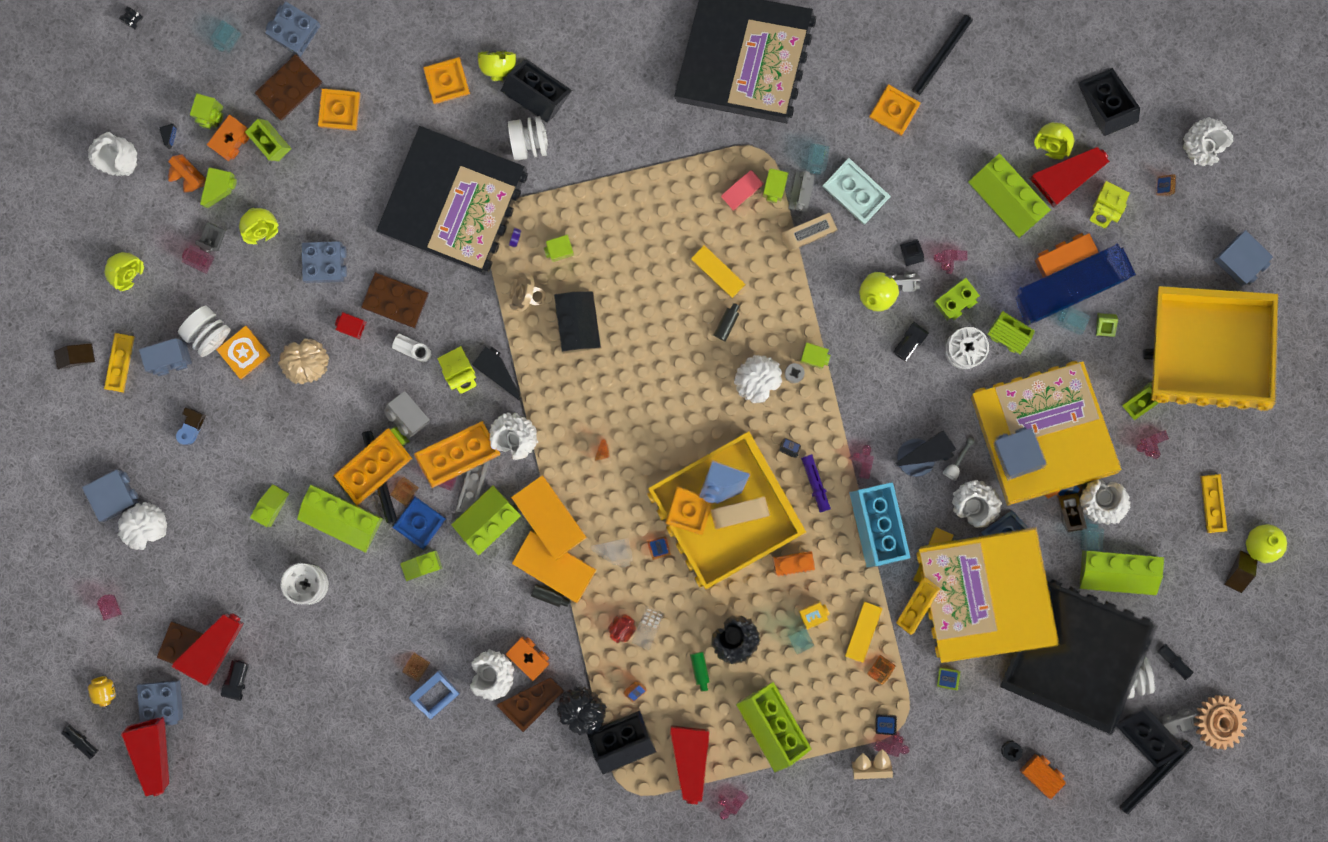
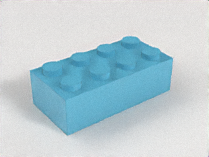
[849,482,911,567]

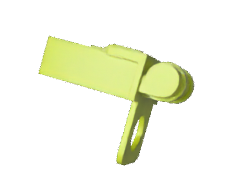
[1090,181,1130,228]
[437,346,477,394]

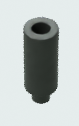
[713,303,740,342]
[531,584,570,608]

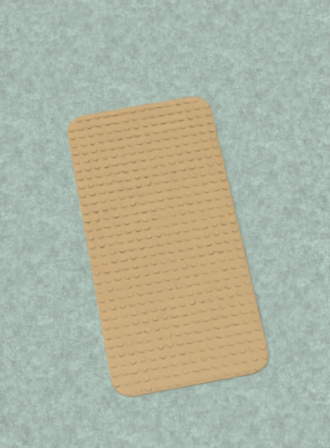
[491,145,910,796]

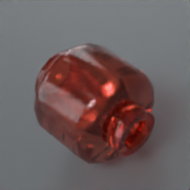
[608,613,636,643]

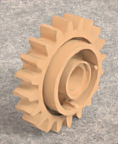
[1194,695,1247,750]

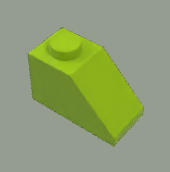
[200,168,237,208]
[763,168,788,203]
[1122,381,1159,420]
[250,484,290,527]
[400,551,443,581]

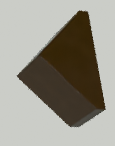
[54,343,96,370]
[1058,493,1087,533]
[1224,550,1258,593]

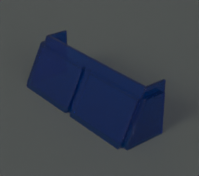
[1015,243,1136,326]

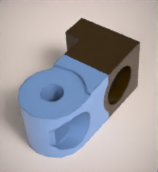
[176,407,206,445]

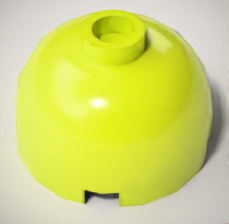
[478,51,516,81]
[1034,122,1074,160]
[239,208,279,244]
[104,252,144,291]
[859,272,899,311]
[1246,524,1287,564]

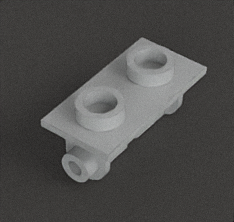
[788,171,815,212]
[885,272,921,292]
[1159,709,1198,735]

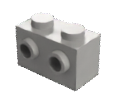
[384,391,429,439]

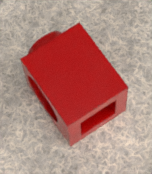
[335,312,367,340]

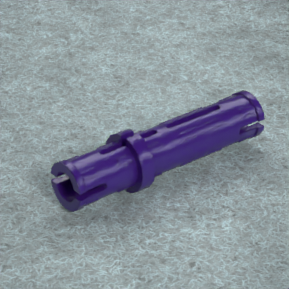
[801,454,831,513]

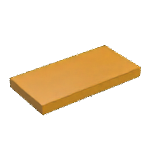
[414,421,501,488]
[333,429,412,506]
[511,475,587,560]
[512,530,597,603]

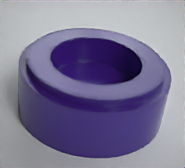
[509,227,521,248]

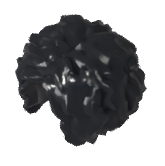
[711,615,760,665]
[557,686,607,735]

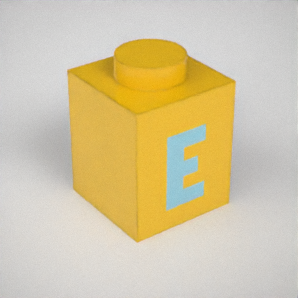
[799,602,830,629]

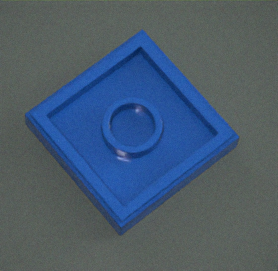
[392,496,446,550]

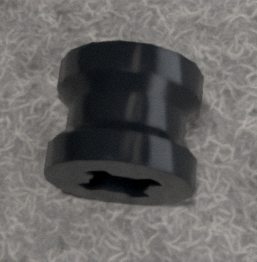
[119,6,143,30]
[1001,741,1023,762]

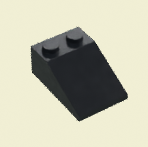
[1078,68,1140,136]

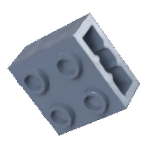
[265,1,321,57]
[1214,230,1273,286]
[302,241,347,283]
[993,427,1047,481]
[82,470,139,522]
[137,680,183,725]

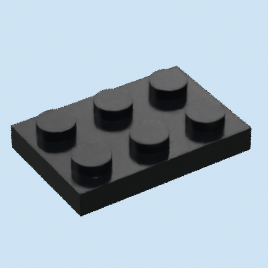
[1116,706,1186,768]

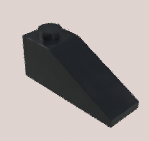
[472,347,521,400]
[894,430,957,467]

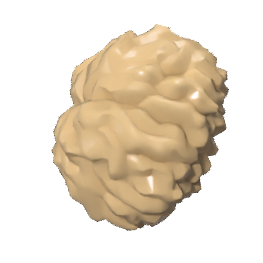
[278,339,329,384]

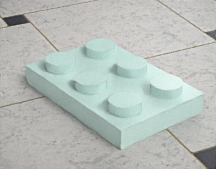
[822,158,891,225]

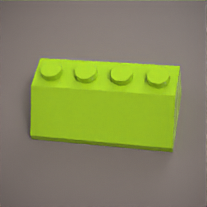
[968,153,1051,238]
[297,485,383,553]
[1079,551,1164,595]
[736,682,812,772]

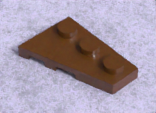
[496,677,565,732]

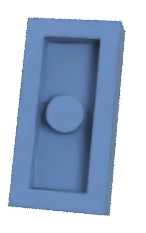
[409,671,460,719]

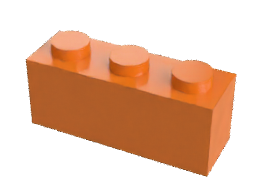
[1035,233,1100,281]

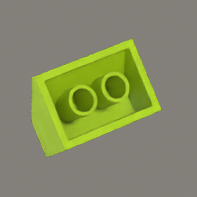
[451,485,521,556]

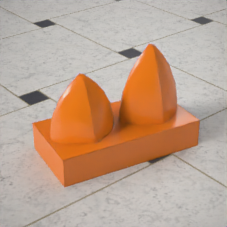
[168,154,206,192]

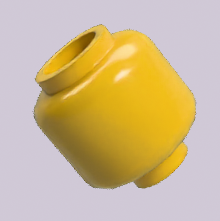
[88,676,116,707]

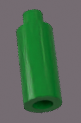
[690,652,710,692]

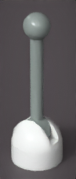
[943,437,975,481]

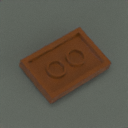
[254,54,323,121]
[361,273,429,329]
[157,621,204,664]

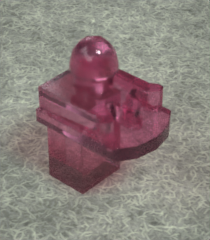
[934,250,968,274]
[1136,430,1169,459]
[849,445,874,479]
[97,594,123,621]
[874,731,909,757]
[718,791,748,820]

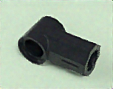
[893,322,929,362]
[221,660,249,701]

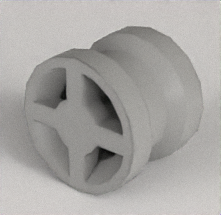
[785,363,805,383]

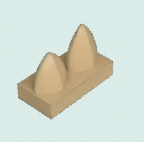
[852,750,893,779]

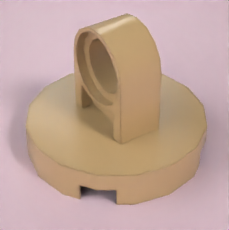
[509,273,546,311]

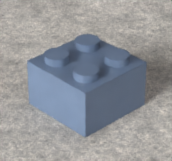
[139,338,192,376]

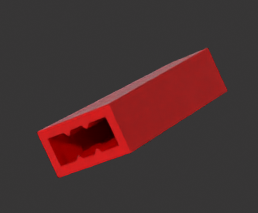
[1029,147,1110,208]
[171,613,244,686]
[121,717,169,796]
[670,725,710,805]

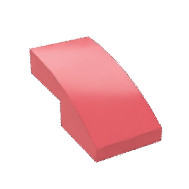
[721,170,764,211]

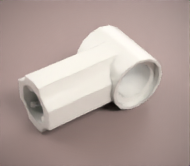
[392,333,431,362]

